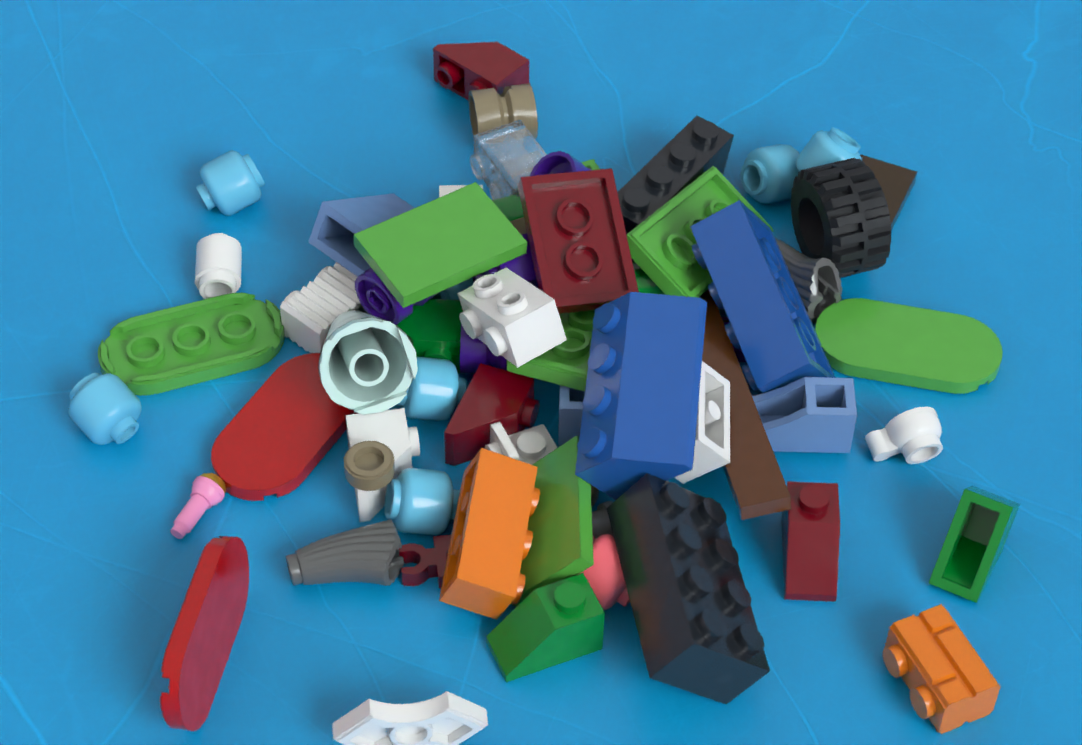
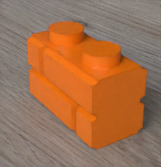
[883,604,1001,734]

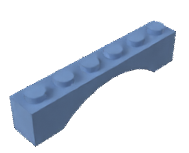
[558,377,857,453]

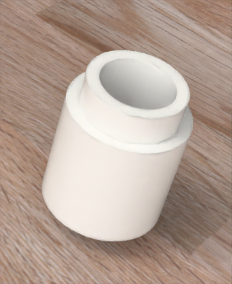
[195,233,242,299]

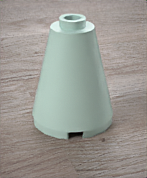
[318,311,418,415]

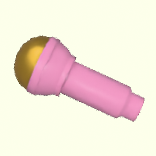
[170,473,226,539]

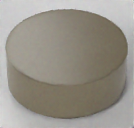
[344,441,395,491]

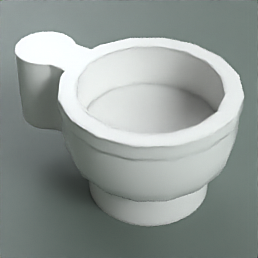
[865,406,943,464]

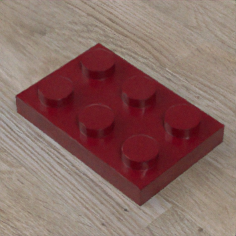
[518,168,639,314]

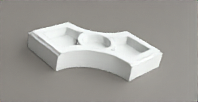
[332,691,488,745]

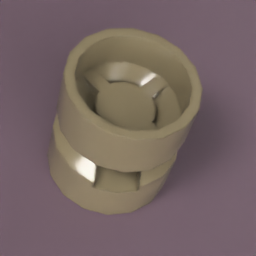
[469,83,538,146]

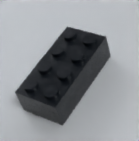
[607,473,770,704]

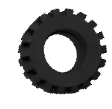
[791,158,891,278]

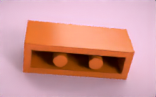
[439,448,540,620]

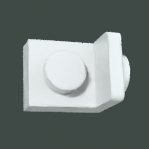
[485,422,557,465]

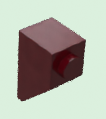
[444,363,540,466]
[781,481,840,602]

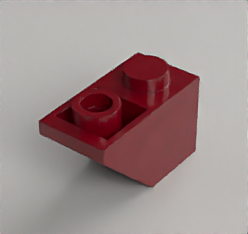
[433,42,530,101]

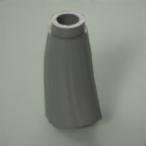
[775,237,843,324]
[285,519,404,586]

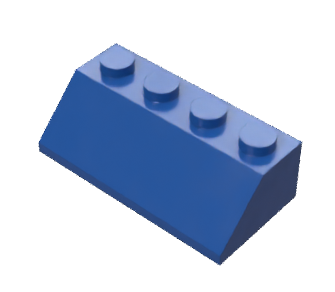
[690,200,836,393]
[575,292,707,500]

